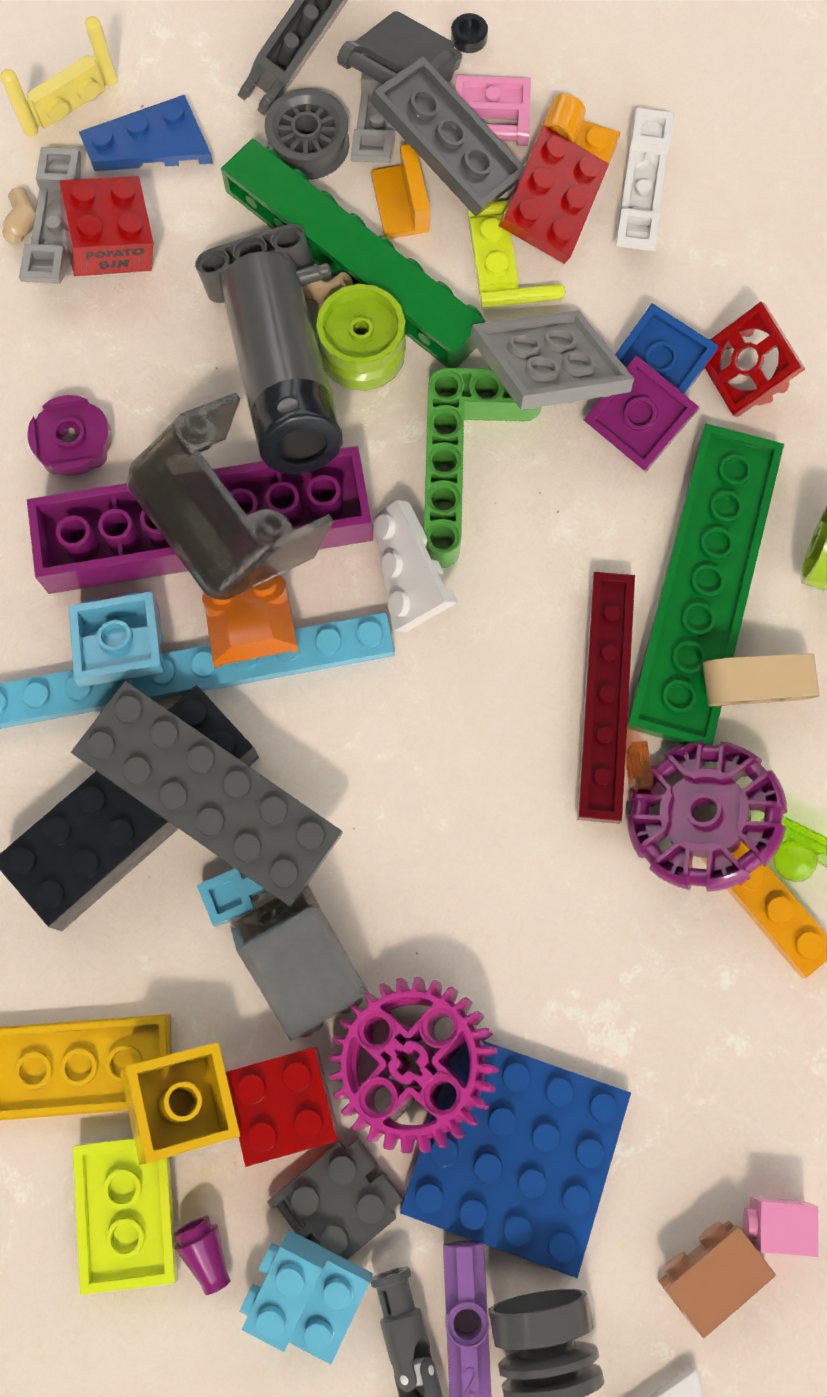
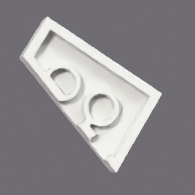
[373,500,458,632]

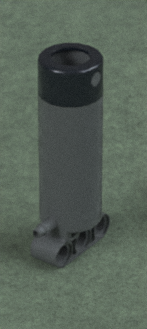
[195,224,343,475]

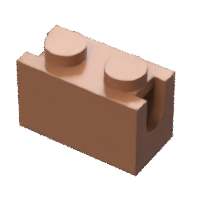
[658,1221,777,1339]

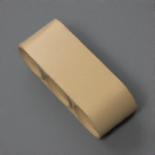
[703,653,820,706]

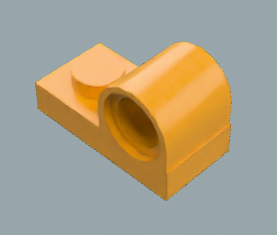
[539,93,621,169]

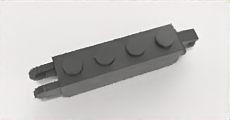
[237,0,348,116]

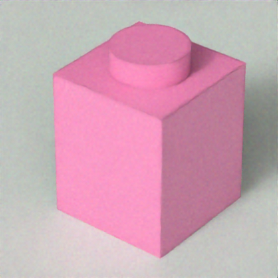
[742,1196,818,1257]

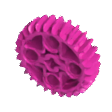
[328,977,499,1153]

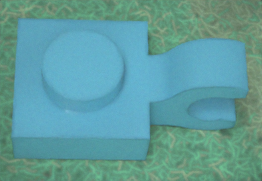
[197,869,268,927]

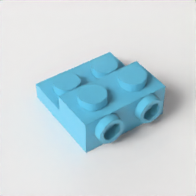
[68,591,164,688]
[239,1230,373,1365]

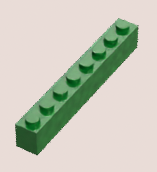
[221,138,486,368]

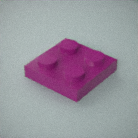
[584,356,700,472]

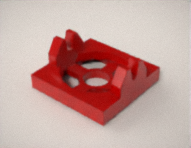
[705,301,805,417]

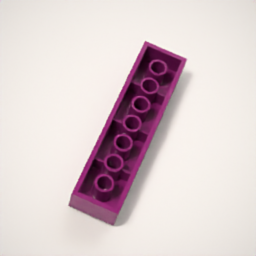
[27,446,373,594]

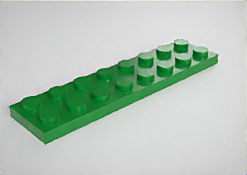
[627,423,784,745]

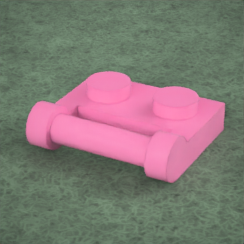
[455,75,531,146]

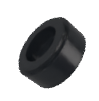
[451,13,488,53]

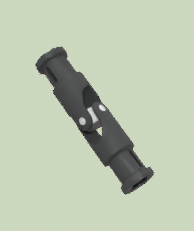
[370,1266,443,1397]

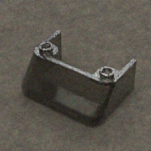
[126,392,334,600]

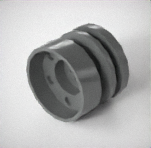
[488,1289,604,1397]

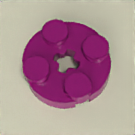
[27,395,112,476]

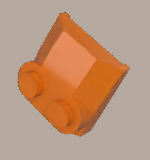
[202,572,298,668]

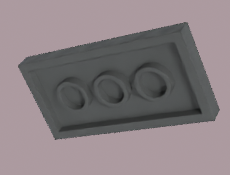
[369,56,524,217]

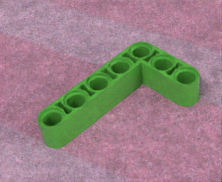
[424,368,542,568]

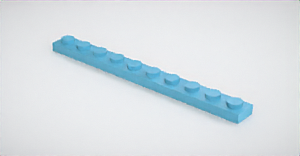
[0,612,395,729]

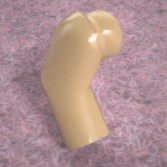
[2,187,36,244]
[302,272,353,304]

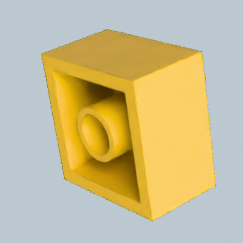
[120,1042,240,1165]

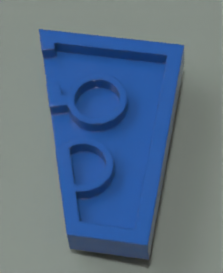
[79,94,213,171]

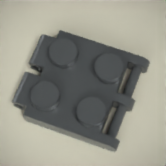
[267,1138,403,1260]

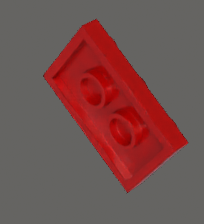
[498,125,609,264]

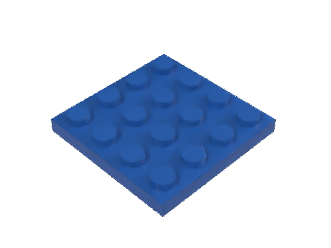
[400,1041,631,1278]

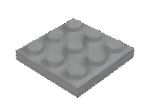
[470,310,634,410]

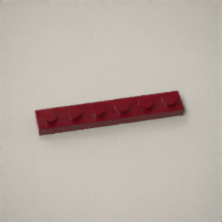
[577,572,635,824]

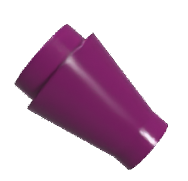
[174,1216,231,1295]

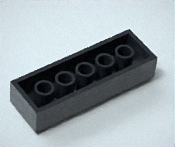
[0,685,259,931]

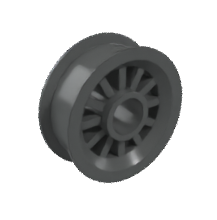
[265,89,350,180]

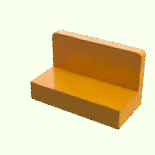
[371,144,430,239]

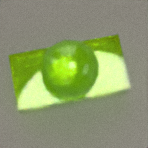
[760,816,827,882]

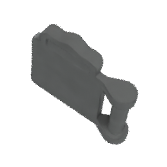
[337,11,463,84]

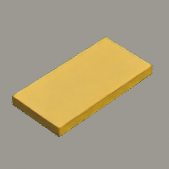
[0,1014,172,1120]

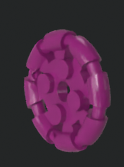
[627,741,788,892]

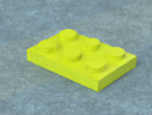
[72,1138,178,1295]

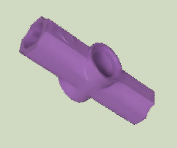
[443,1241,492,1397]

